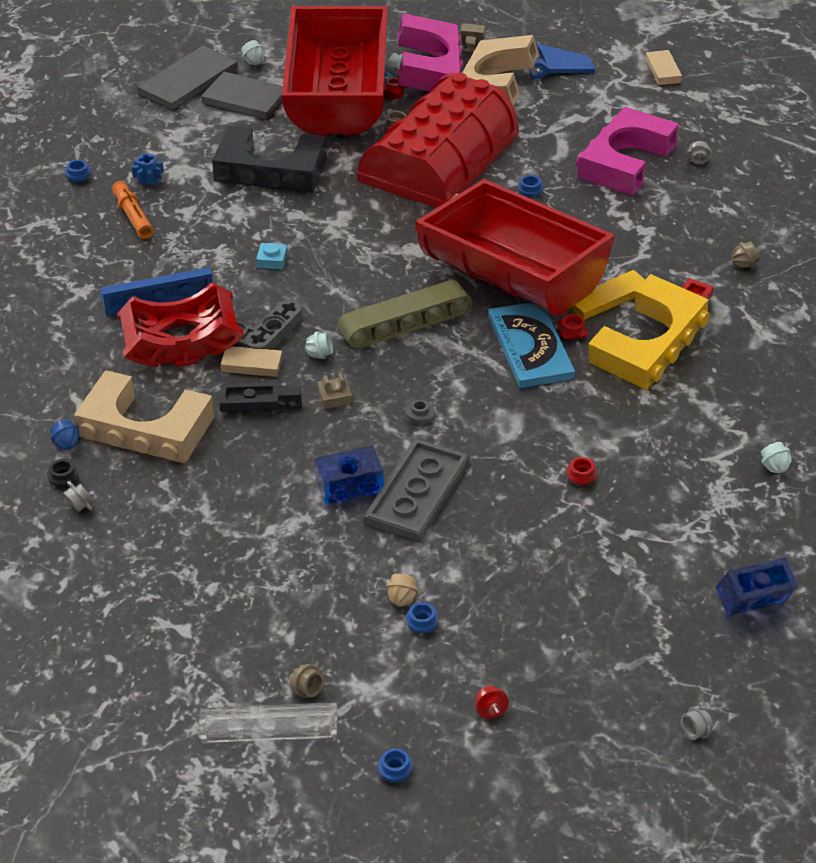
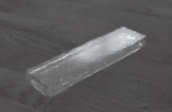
[199,703,338,743]

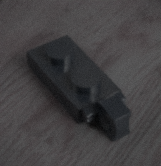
[219,382,302,412]

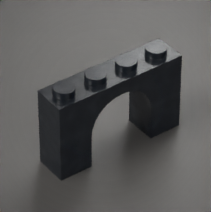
[212,126,327,193]

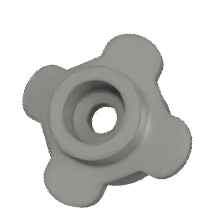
[63,481,92,512]

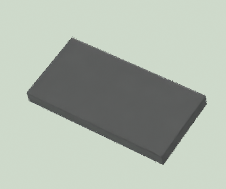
[137,46,238,110]
[363,439,470,542]

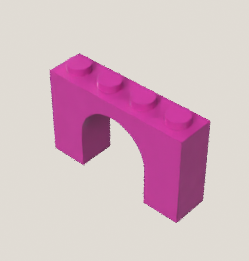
[397,13,463,91]
[576,107,679,196]

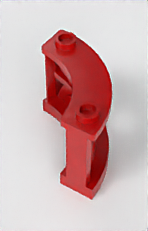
[117,283,244,367]

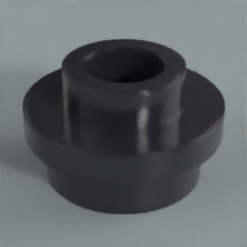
[47,459,78,487]

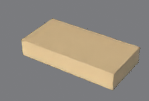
[645,50,682,85]
[221,346,283,377]

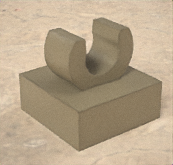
[460,23,486,53]
[317,372,352,409]

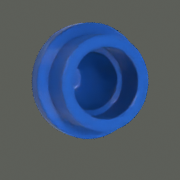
[50,419,79,450]

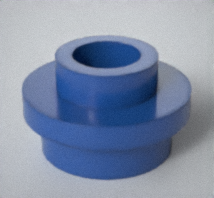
[65,159,91,182]
[518,175,543,198]
[406,602,439,633]
[378,748,413,782]

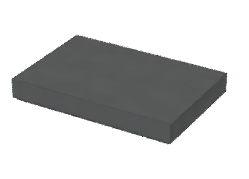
[201,72,283,119]

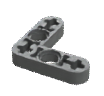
[232,300,302,350]

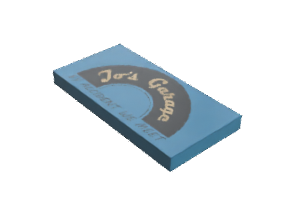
[488,302,575,388]

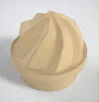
[386,574,419,607]

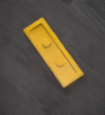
[570,270,645,320]

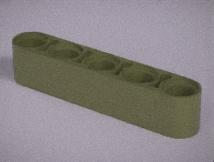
[337,280,472,349]

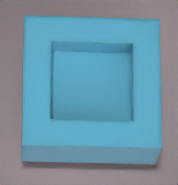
[256,243,288,270]

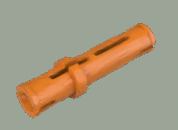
[112,181,154,239]

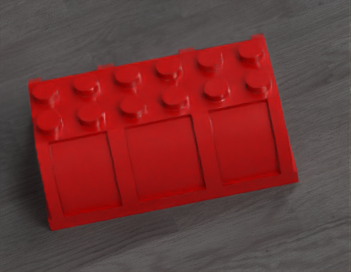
[282,6,388,136]
[357,72,519,208]
[415,179,615,316]

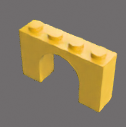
[588,274,710,390]

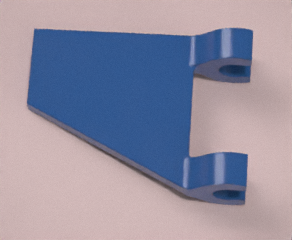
[530,41,595,79]

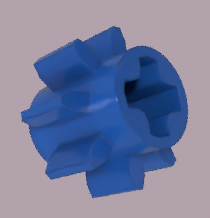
[131,153,164,186]

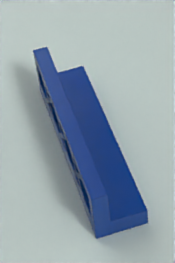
[99,267,213,316]

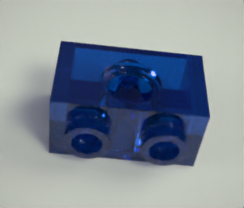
[314,445,384,505]
[715,557,798,616]

